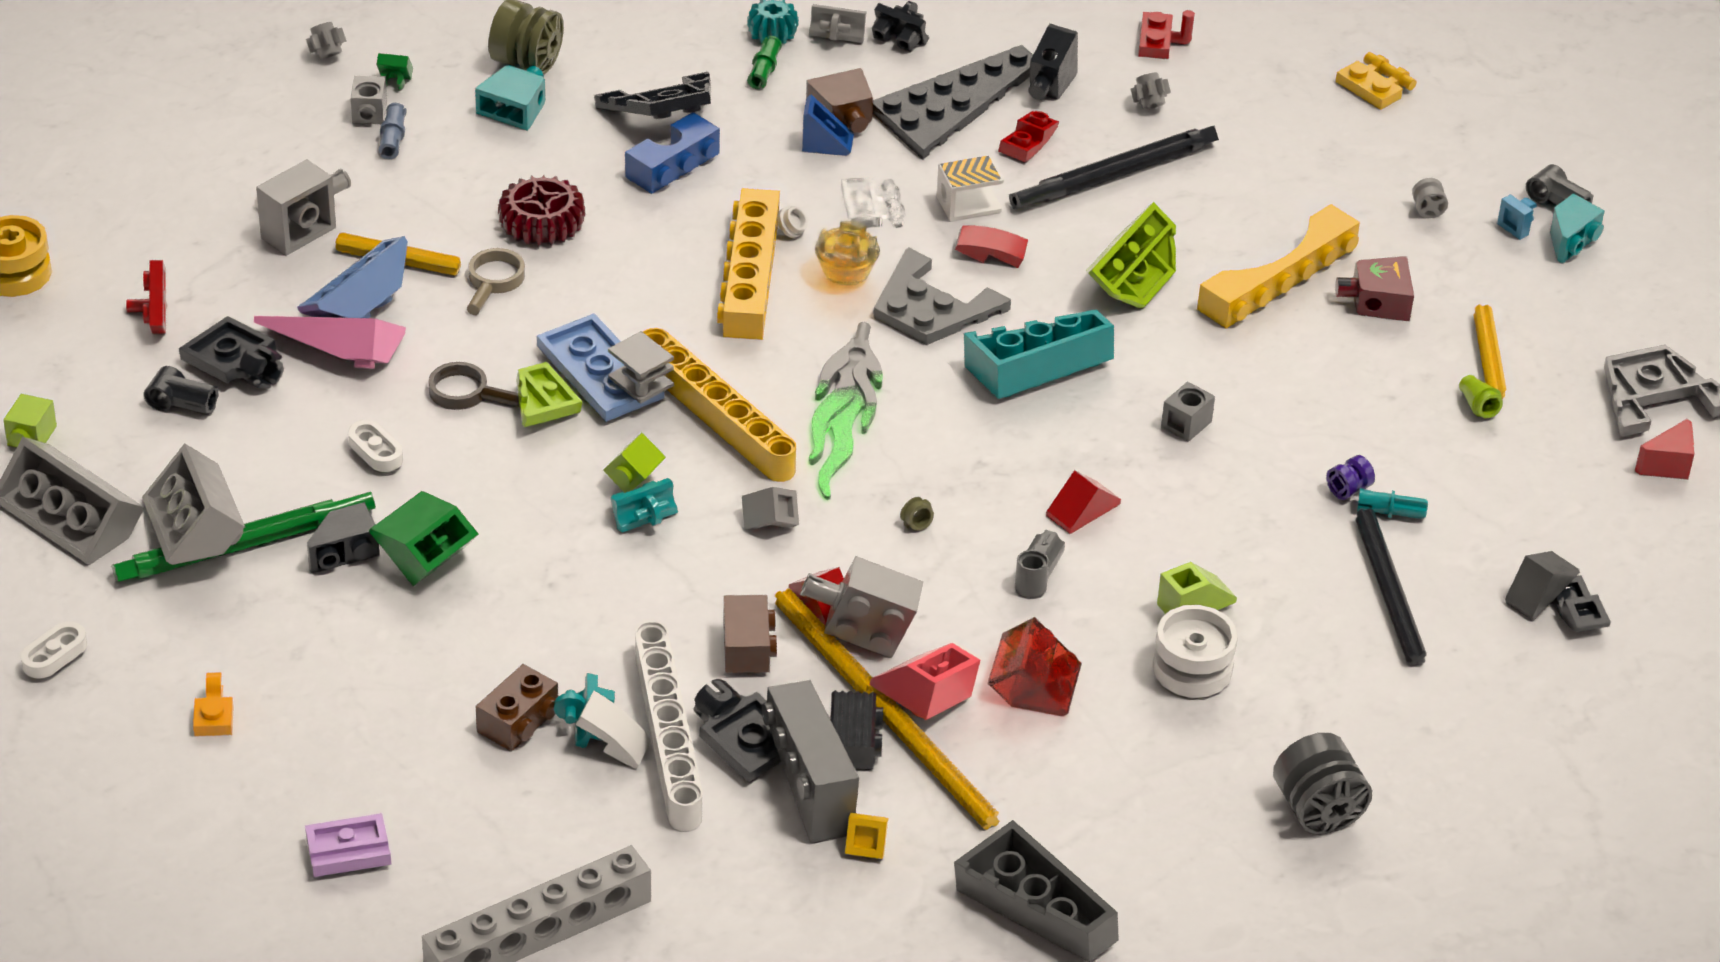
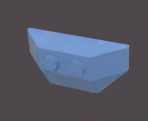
[297,236,408,318]

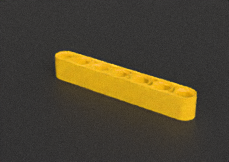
[643,328,796,482]

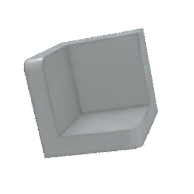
[742,487,799,530]

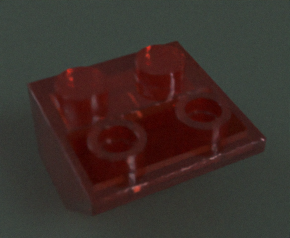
[987,617,1082,717]

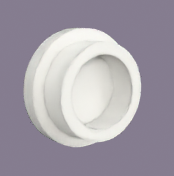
[777,206,808,238]

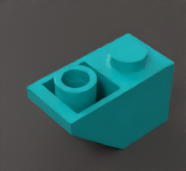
[1550,193,1605,264]

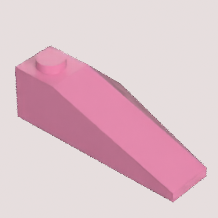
[254,316,406,369]

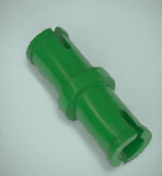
[747,36,782,89]

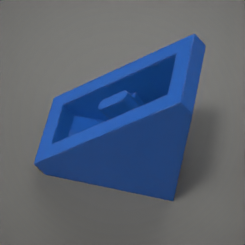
[802,95,854,156]

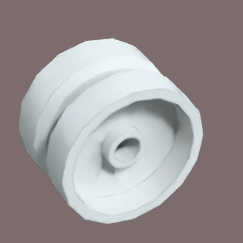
[1153,605,1238,698]

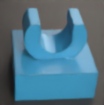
[1497,194,1537,240]

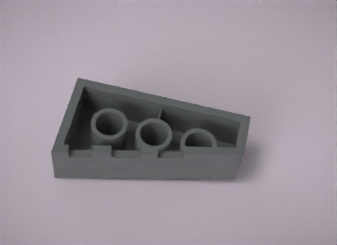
[762,680,859,843]
[954,820,1119,962]

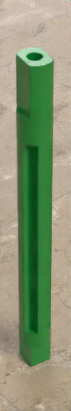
[111,492,376,582]

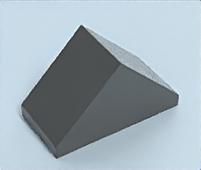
[1505,551,1580,621]

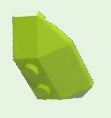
[1086,202,1176,309]

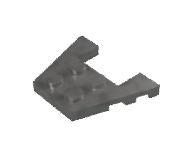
[1604,344,1720,436]

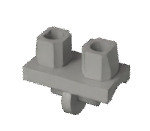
[809,4,867,43]

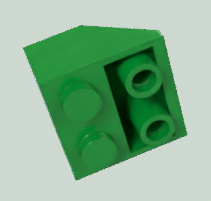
[368,491,479,587]

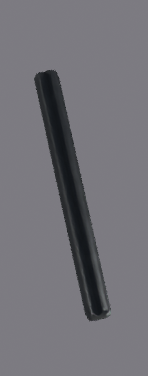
[1355,508,1427,666]

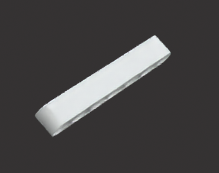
[635,621,702,832]

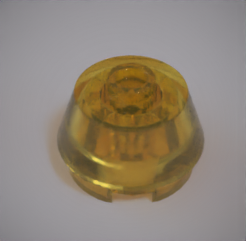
[815,221,880,285]

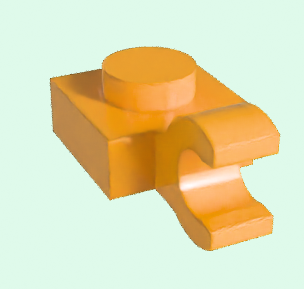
[193,672,234,736]

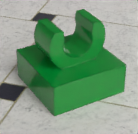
[376,53,413,90]

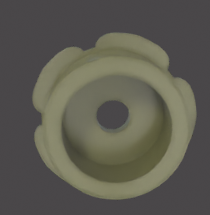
[900,497,934,531]

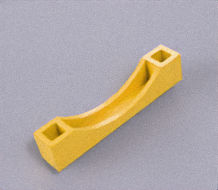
[1197,204,1360,329]

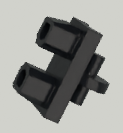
[871,1,929,52]

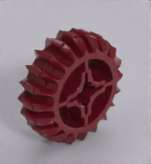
[498,175,586,246]

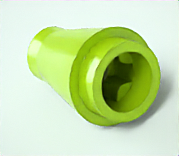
[1459,375,1503,418]

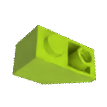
[1157,561,1237,614]

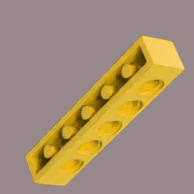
[717,188,780,340]

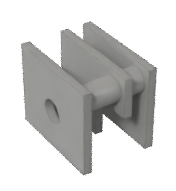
[608,331,674,404]

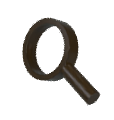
[428,362,520,410]

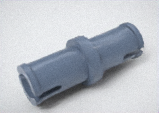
[378,102,407,159]

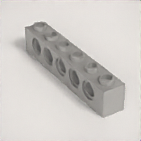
[422,845,651,962]

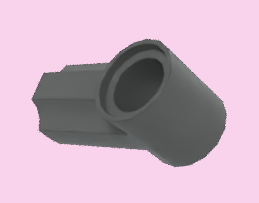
[1526,164,1594,205]
[1015,530,1065,598]

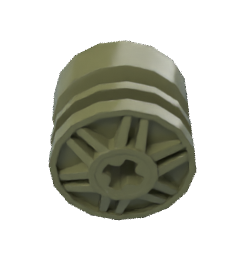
[488,0,564,74]

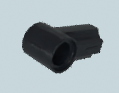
[143,366,219,415]

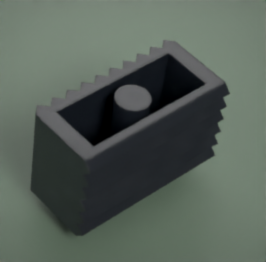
[830,690,883,769]

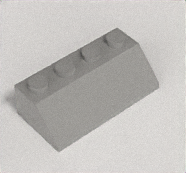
[0,437,145,565]
[142,443,245,565]

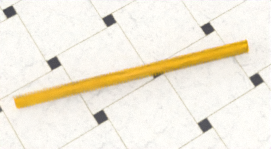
[775,588,1000,830]

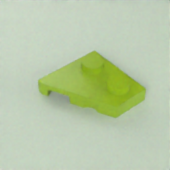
[516,362,583,427]

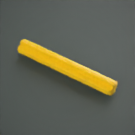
[335,232,461,276]
[1473,304,1507,399]

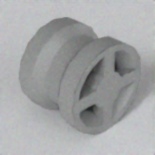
[1412,178,1448,218]

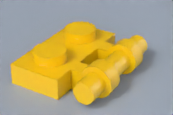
[1335,52,1417,110]

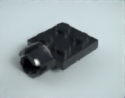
[178,316,284,389]
[693,679,782,783]

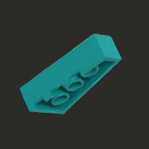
[964,310,1114,399]

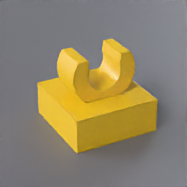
[845,813,889,859]

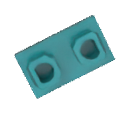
[610,478,678,533]
[554,673,615,748]

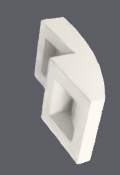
[576,691,651,769]

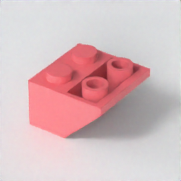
[869,643,981,720]

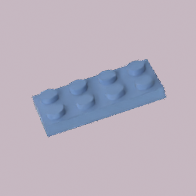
[536,313,664,422]

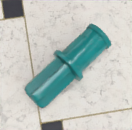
[1357,488,1428,519]

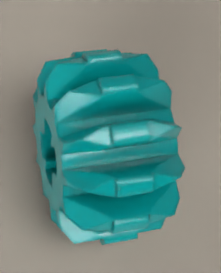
[747,0,799,44]

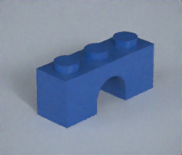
[625,112,720,194]

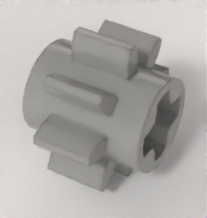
[306,22,347,59]
[1130,72,1171,109]

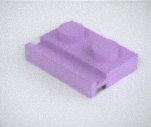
[305,813,392,877]

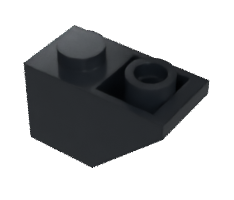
[307,502,380,574]

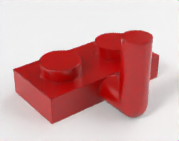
[1138,10,1195,59]
[126,260,168,334]

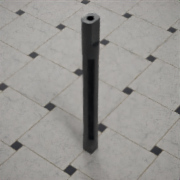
[1009,125,1219,209]

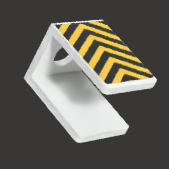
[936,155,1004,222]

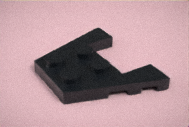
[594,71,711,119]

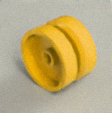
[0,215,52,297]

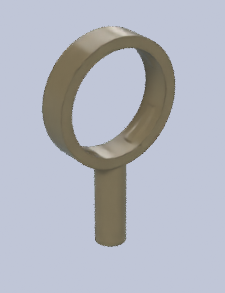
[467,248,525,315]

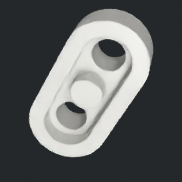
[348,420,403,472]
[21,621,87,678]

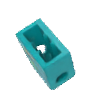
[475,65,546,131]

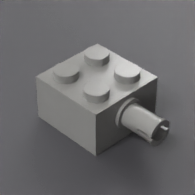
[256,159,351,256]
[801,556,924,658]

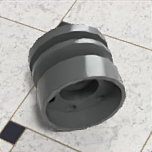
[1273,733,1373,834]

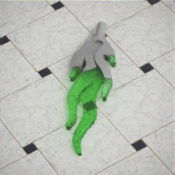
[809,322,883,500]

